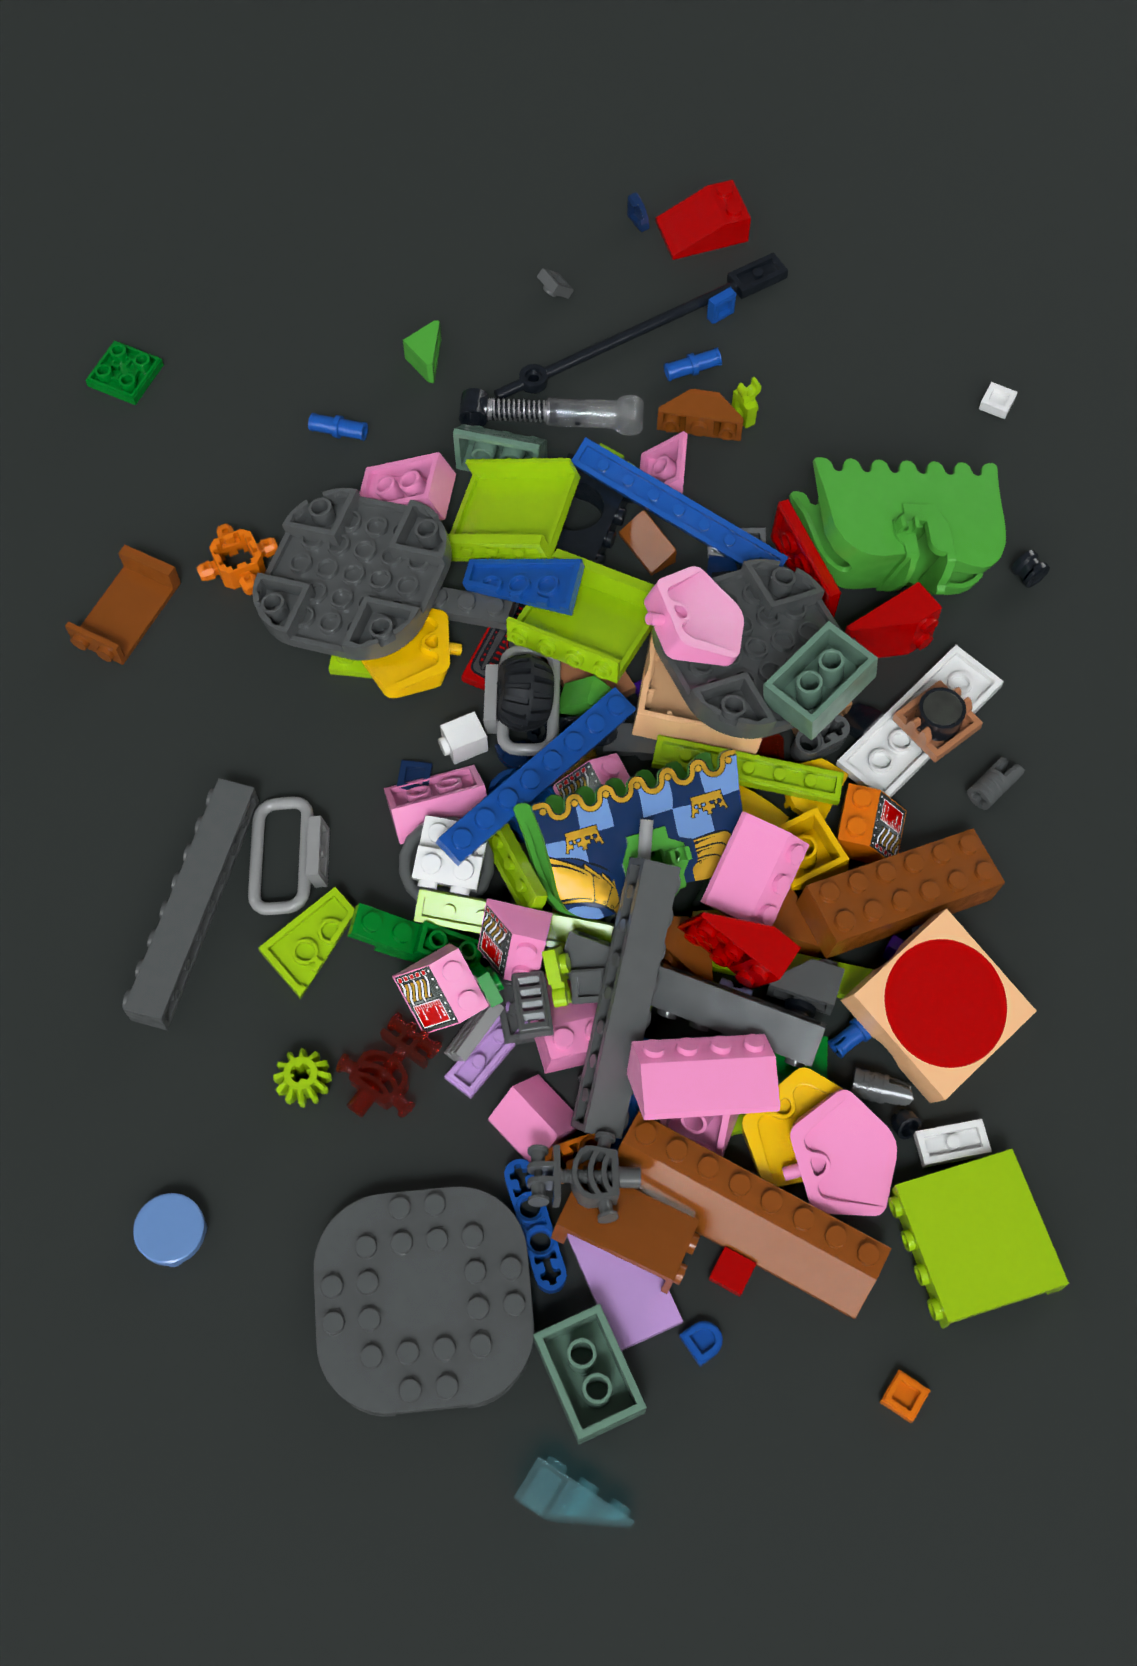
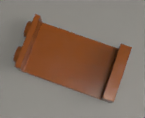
[65,545,181,665]
[551,1165,701,1294]

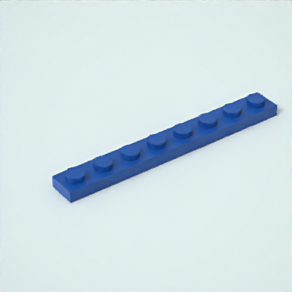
[571,437,788,567]
[435,687,637,866]

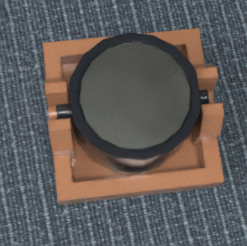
[892,680,983,763]

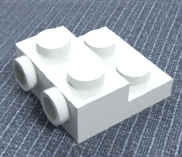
[412,815,487,896]

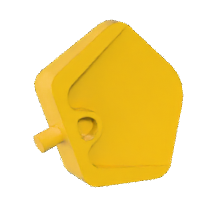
[361,608,462,698]
[742,1067,843,1187]

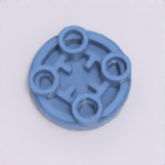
[133,1193,208,1267]

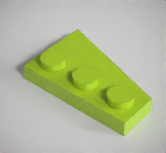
[258,887,355,999]

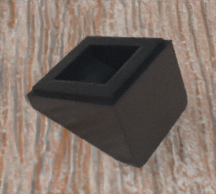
[843,703,883,741]

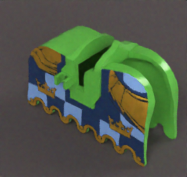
[513,749,743,919]

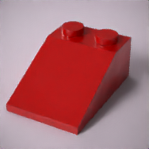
[655,179,751,260]
[845,582,942,658]

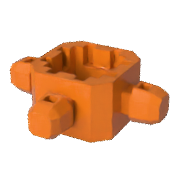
[196,523,278,595]

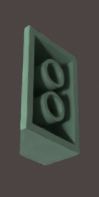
[453,424,547,472]

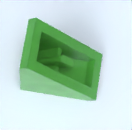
[403,320,442,383]
[560,675,612,716]

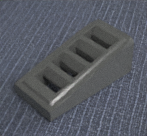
[511,970,554,1039]

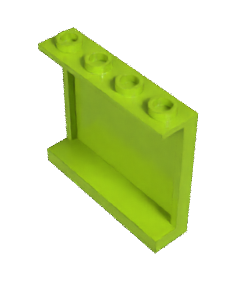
[447,457,580,562]
[506,548,654,683]
[888,1149,1069,1329]

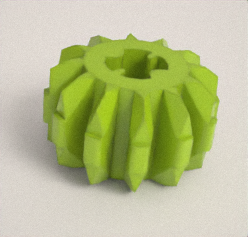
[273,1048,332,1108]

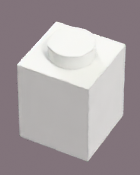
[438,711,488,765]

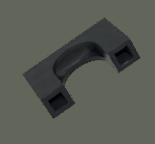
[554,453,633,566]

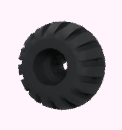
[497,654,554,732]

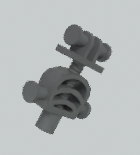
[527,1131,641,1224]

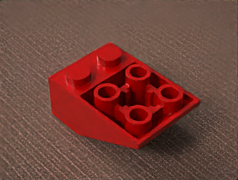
[677,912,801,989]

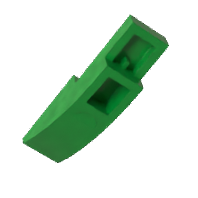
[347,903,482,965]

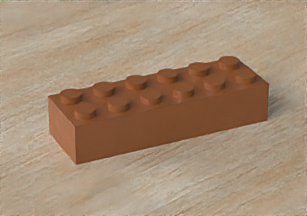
[796,828,1005,959]

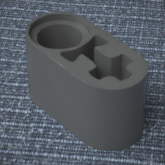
[790,715,850,763]

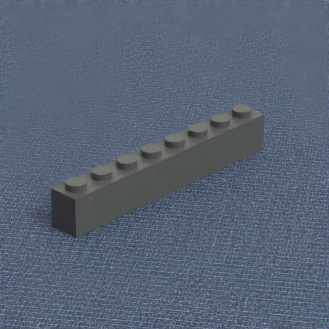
[122,778,259,1031]
[571,857,681,1139]
[563,930,827,1068]

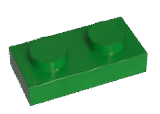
[468,960,504,1008]

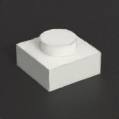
[979,382,1018,419]

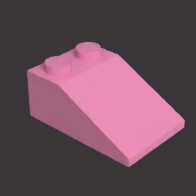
[359,452,456,521]
[527,974,598,1074]

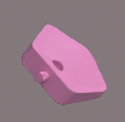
[644,566,744,666]
[782,1089,897,1216]

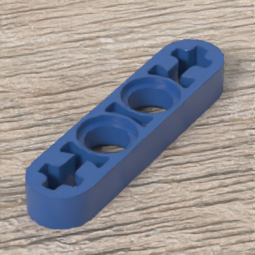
[504,1159,567,1294]

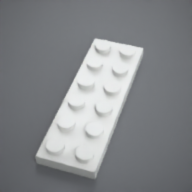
[836,645,1004,798]

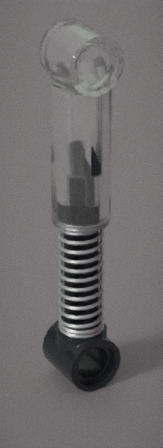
[459,388,644,436]

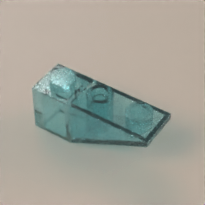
[514,1456,634,1529]

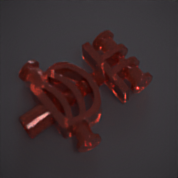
[336,1012,442,1118]

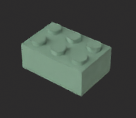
[763,621,878,740]
[533,1304,647,1445]

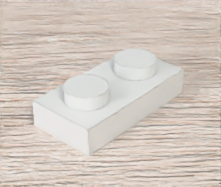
[913,1119,992,1168]

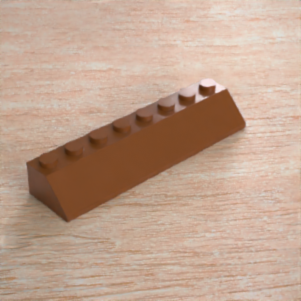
[618,1112,892,1319]

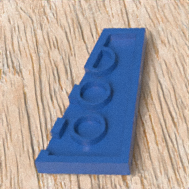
[463,559,585,616]

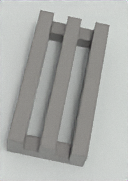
[444,1004,504,1061]

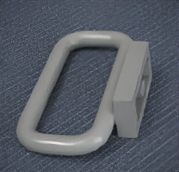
[483,645,561,756]
[248,796,330,915]

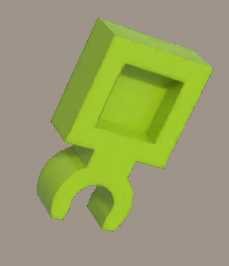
[542,945,572,1008]

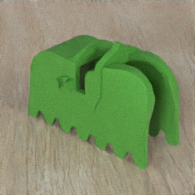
[789,457,1006,595]

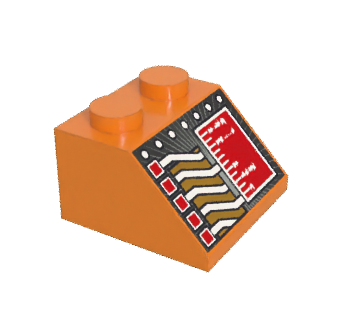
[836,783,906,863]

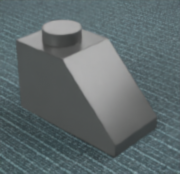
[766,959,845,1015]

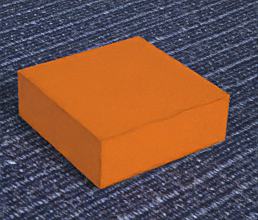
[879,1370,931,1423]

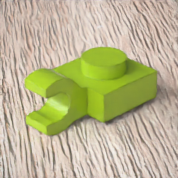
[732,377,762,429]

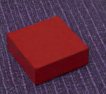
[708,1246,757,1297]

